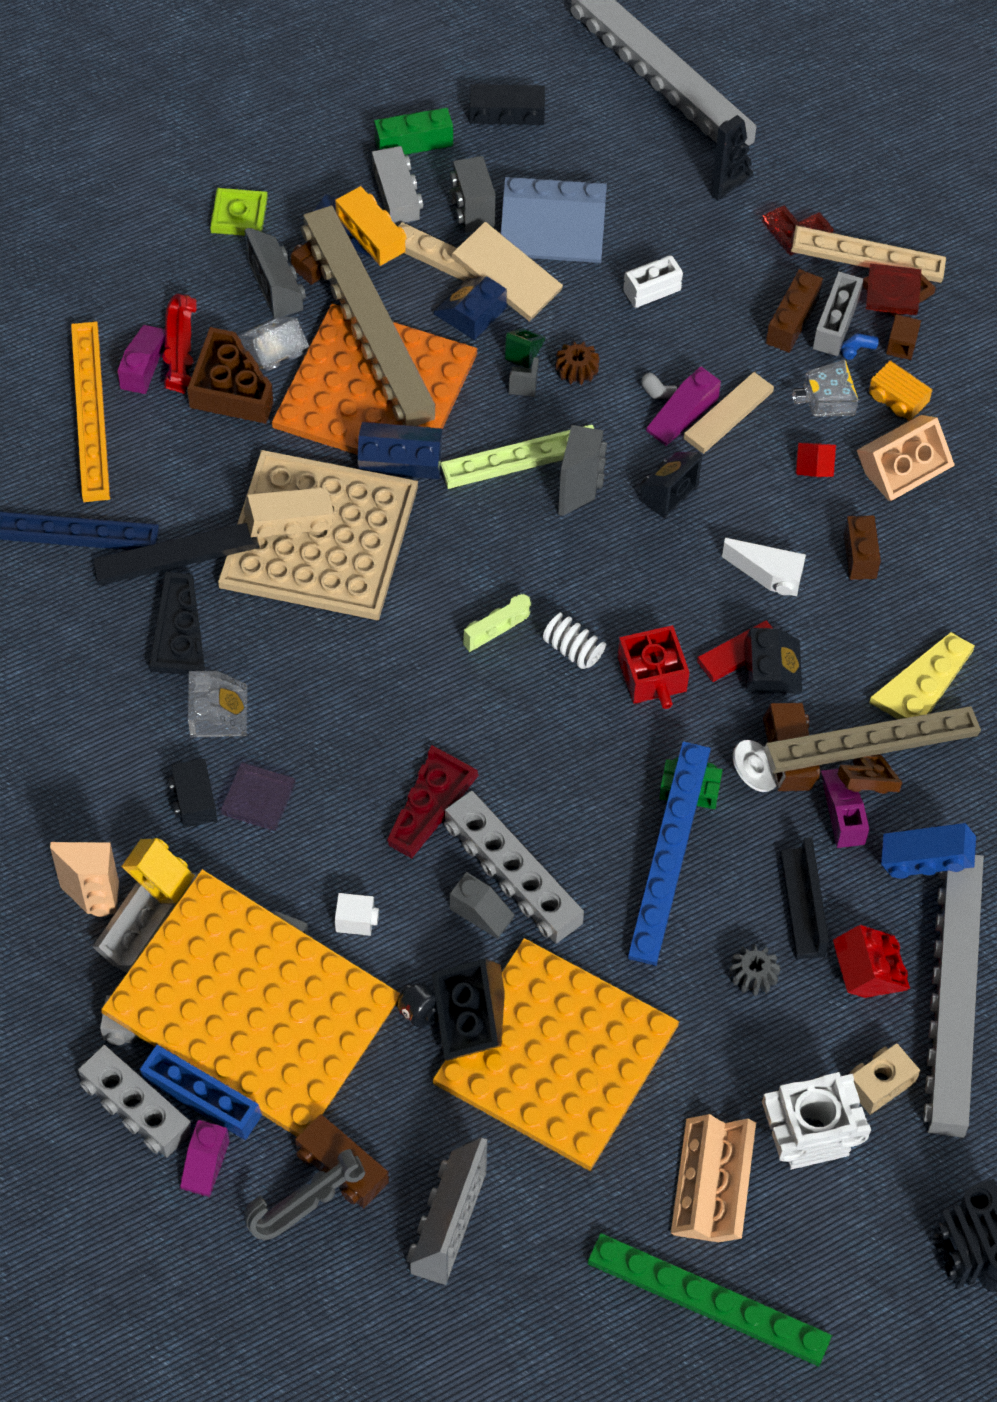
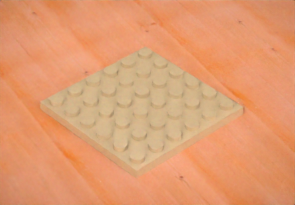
[218,450,418,620]

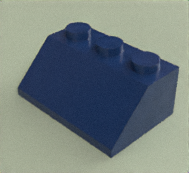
[358,422,443,479]

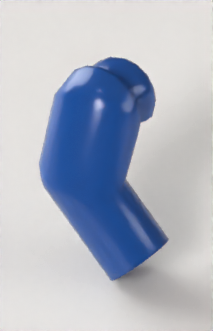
[841,333,879,359]

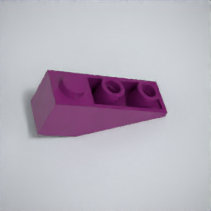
[820,769,869,848]

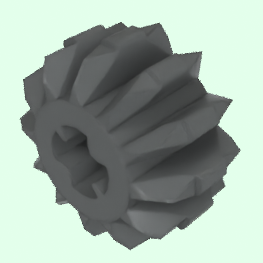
[729,944,780,996]

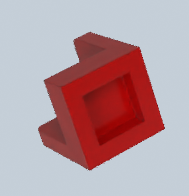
[796,443,836,477]

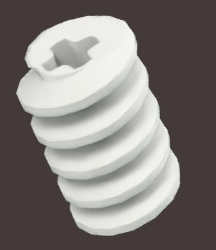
[543,612,606,669]

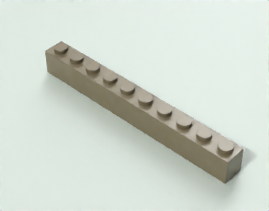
[301,205,435,426]

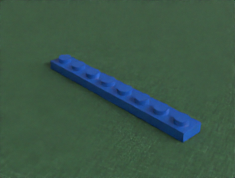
[628,741,711,966]

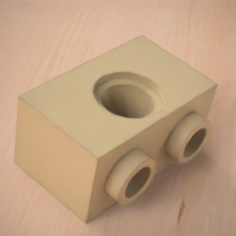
[850,1043,920,1115]

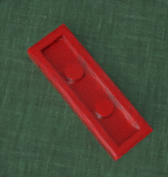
[697,620,772,682]

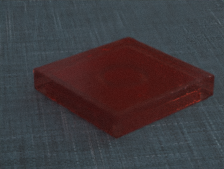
[866,263,922,315]

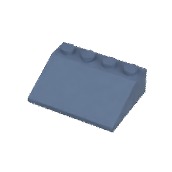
[501,177,607,263]

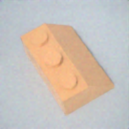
[857,415,955,501]
[50,842,119,917]

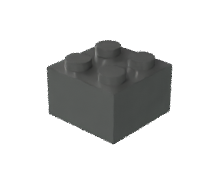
[449,156,495,233]

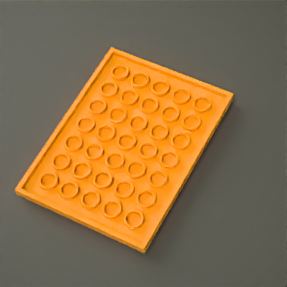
[101,869,400,1137]

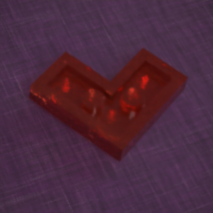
[762,205,834,256]

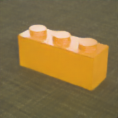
[335,186,407,266]

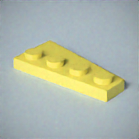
[869,632,974,719]

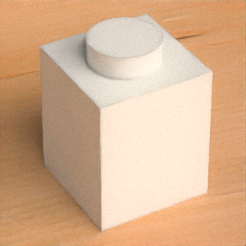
[335,893,379,936]

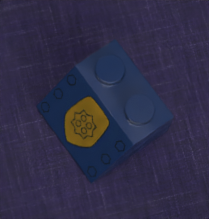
[434,276,507,340]

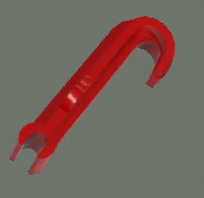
[162,294,197,394]

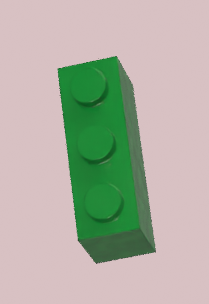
[374,108,453,155]

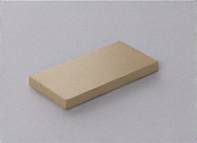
[451,222,563,322]

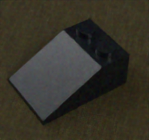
[432,958,505,1061]

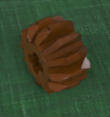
[555,340,600,386]

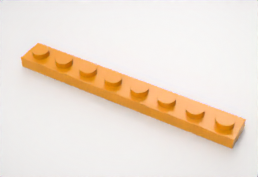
[71,322,110,502]

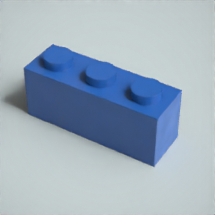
[881,823,976,879]

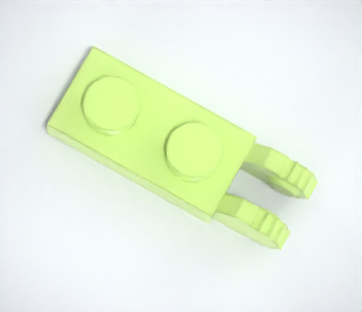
[463,594,531,652]

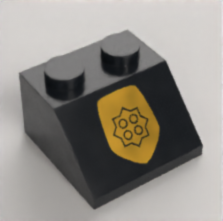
[640,452,703,519]
[744,628,802,694]

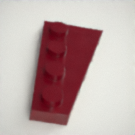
[387,745,479,859]

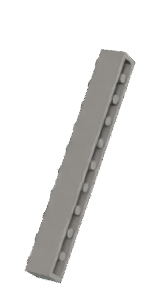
[571,0,756,146]
[923,855,984,1138]

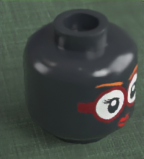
[398,983,439,1027]

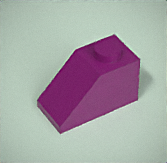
[180,1120,230,1197]

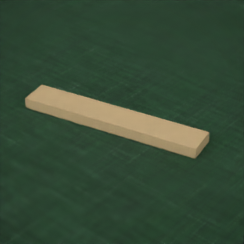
[791,226,946,283]

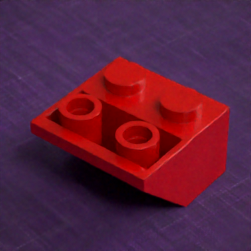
[833,925,910,998]

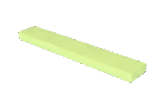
[441,425,594,489]

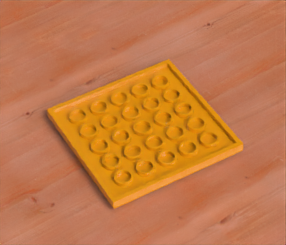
[433,938,679,1171]

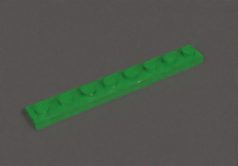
[588,1233,832,1367]

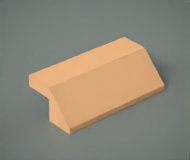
[671,1114,756,1242]

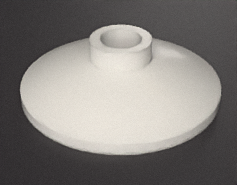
[733,740,777,792]

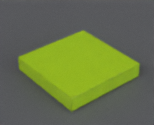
[210,188,268,236]

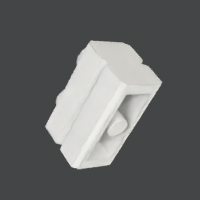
[623,255,683,308]

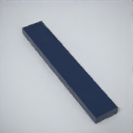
[0,512,159,550]

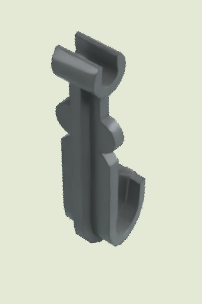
[244,1149,365,1240]

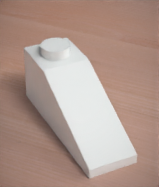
[722,538,806,596]

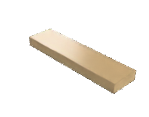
[684,372,774,454]

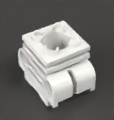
[762,1072,871,1170]

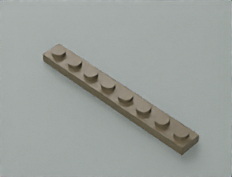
[764,706,981,774]

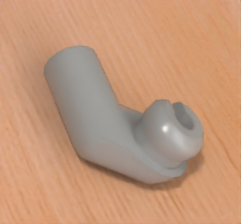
[641,373,677,399]

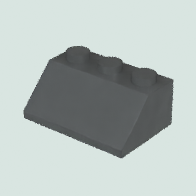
[245,228,306,319]
[558,425,607,516]

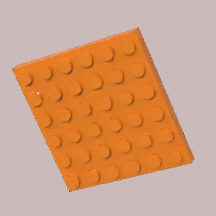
[272,303,477,455]

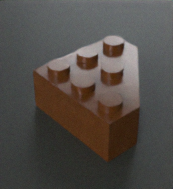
[187,327,273,424]

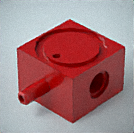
[617,625,689,709]

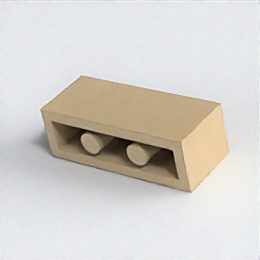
[244,487,334,537]

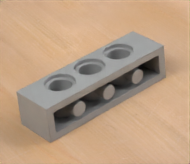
[78,1045,193,1158]

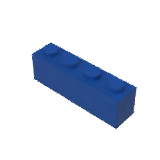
[140,1045,262,1141]

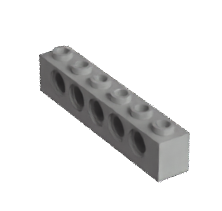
[444,791,584,944]

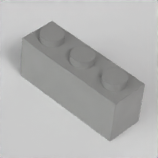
[372,146,423,224]
[813,272,863,356]

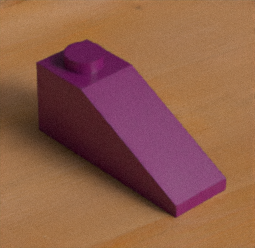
[118,325,165,394]
[646,367,721,446]

